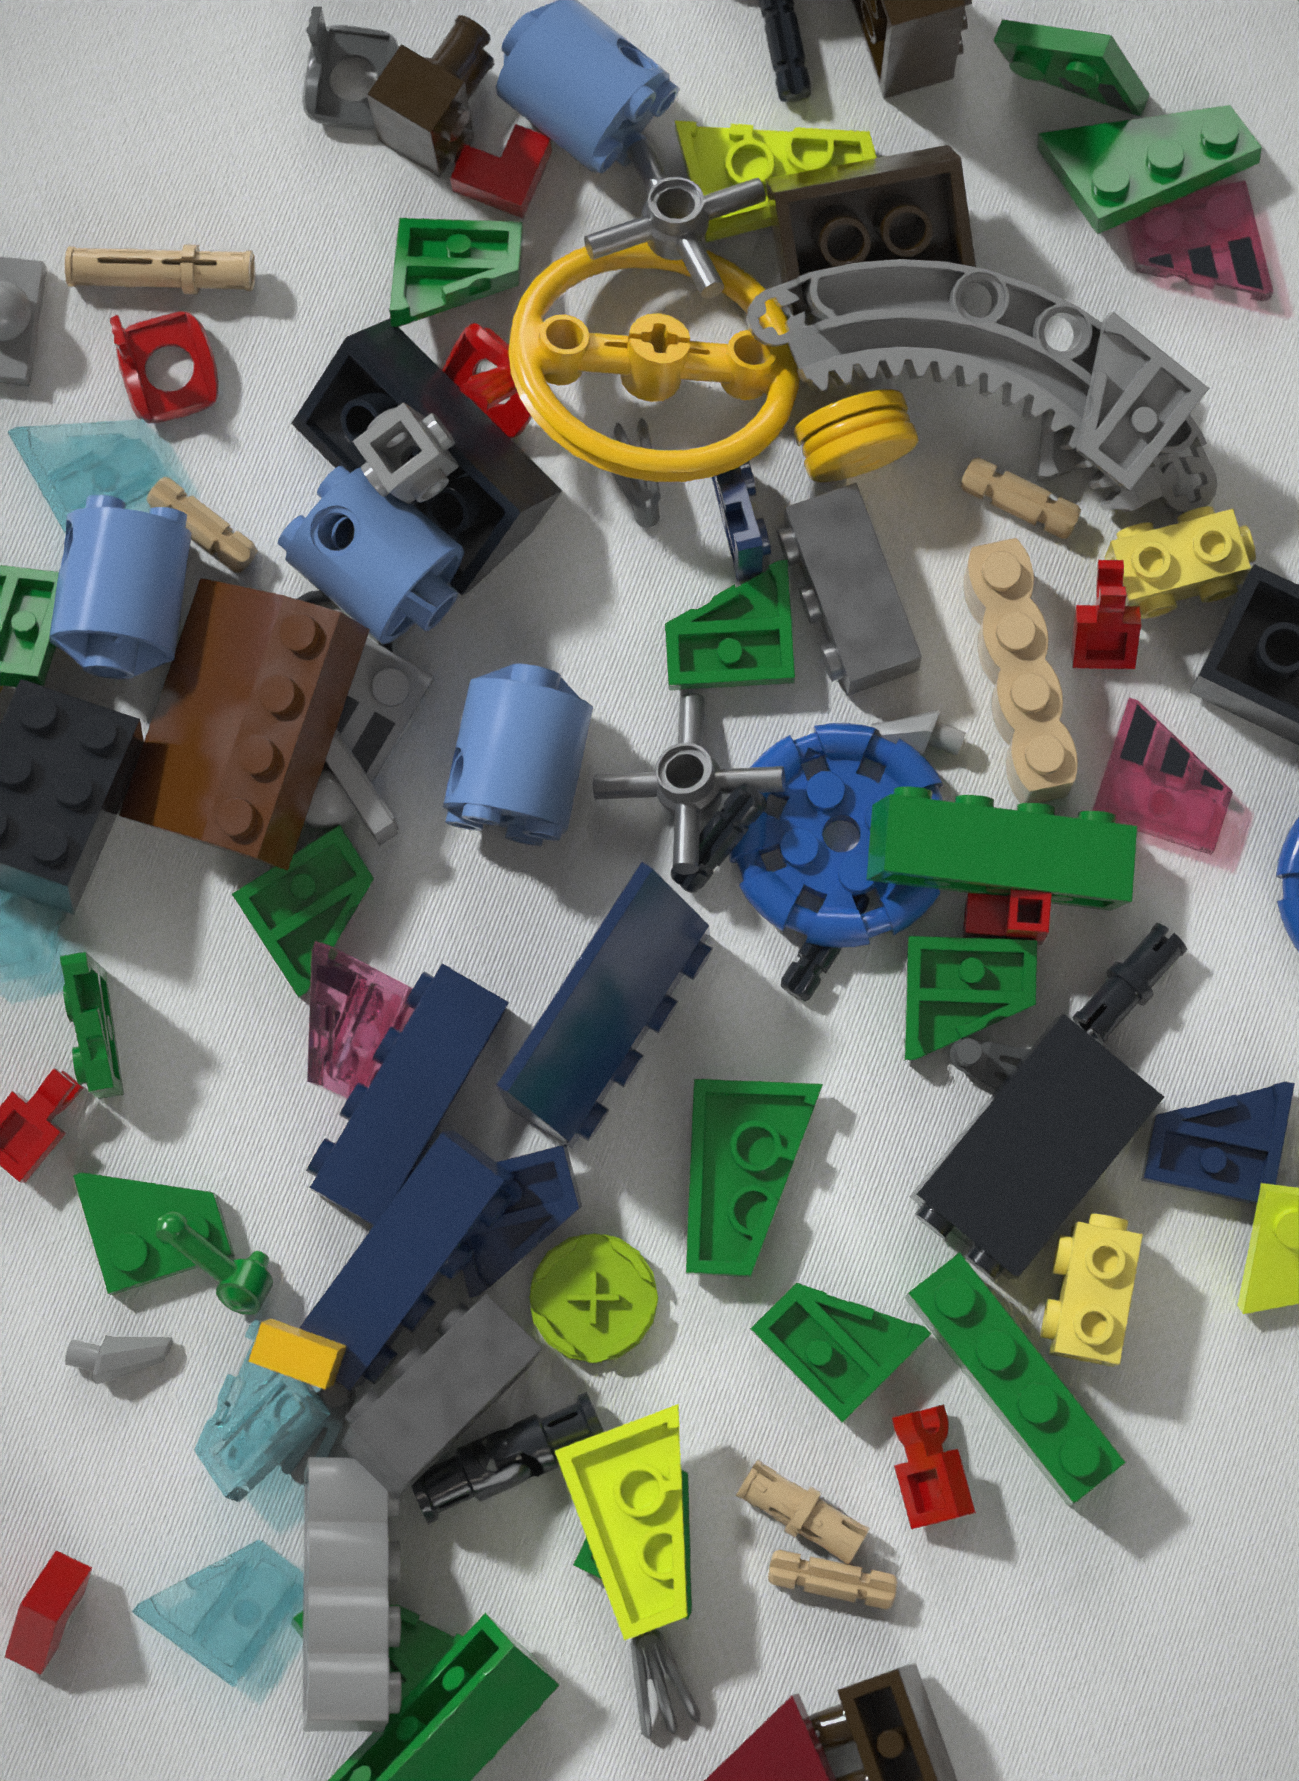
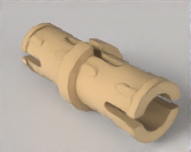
[736,1459,870,1564]

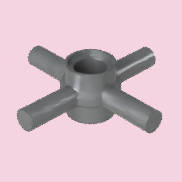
[584,140,766,299]
[593,693,785,874]

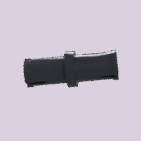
[1072,923,1187,1044]

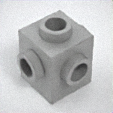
[353,402,459,504]

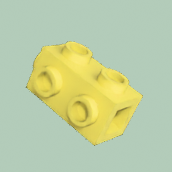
[1105,506,1256,619]
[1041,1214,1143,1367]

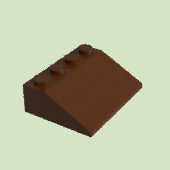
[119,578,370,871]

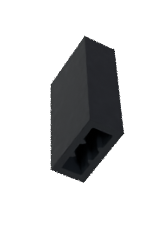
[909,1014,1164,1281]

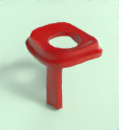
[110,311,219,424]
[442,323,532,439]

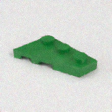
[686,1079,823,1277]

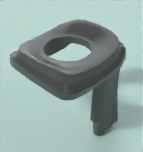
[302,7,399,130]

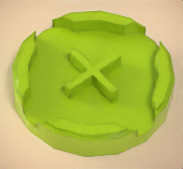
[529,1233,658,1364]

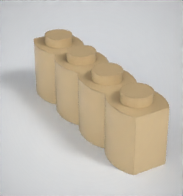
[963,538,1078,803]

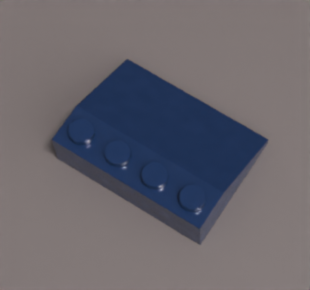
[497,862,713,1149]

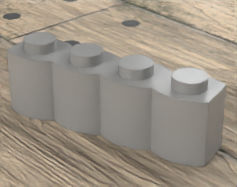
[302,1457,401,1732]

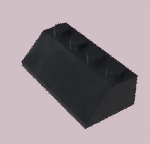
[291,318,562,596]

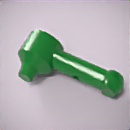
[155,1212,273,1315]

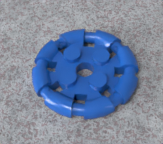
[729,723,944,948]

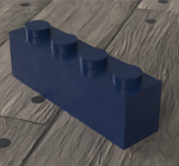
[306,964,509,1226]
[299,1130,515,1391]

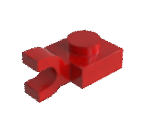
[1071,560,1141,669]
[0,1068,84,1183]
[892,1404,976,1530]

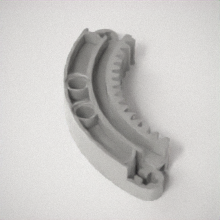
[746,259,1217,513]

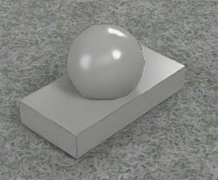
[0,257,47,386]
[305,731,399,846]

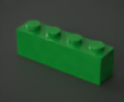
[866,787,1137,911]
[904,1252,1126,1505]
[327,1613,560,1781]

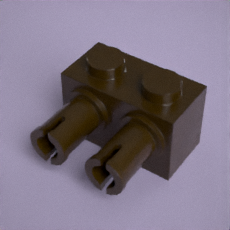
[367,15,495,178]
[808,1663,958,1781]

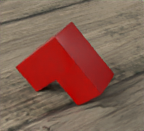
[450,124,552,219]
[963,889,1052,945]
[4,1550,92,1675]

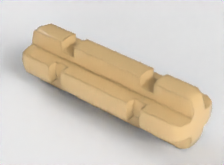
[961,457,1081,539]
[146,477,257,573]
[768,1550,898,1609]

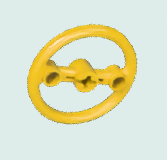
[508,242,800,482]

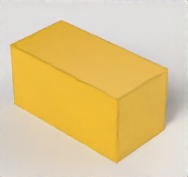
[248,1318,347,1390]

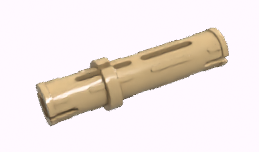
[65,244,256,295]

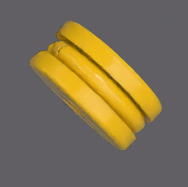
[794,389,919,482]

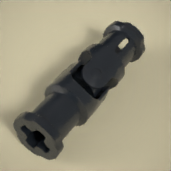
[411,1392,604,1524]

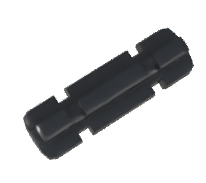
[759,0,811,103]
[670,783,767,893]
[781,894,870,1001]

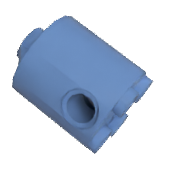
[496,0,679,174]
[278,465,464,645]
[49,495,191,680]
[443,664,593,846]

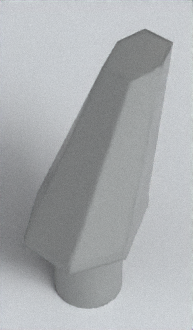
[870,710,966,756]
[65,1335,173,1384]

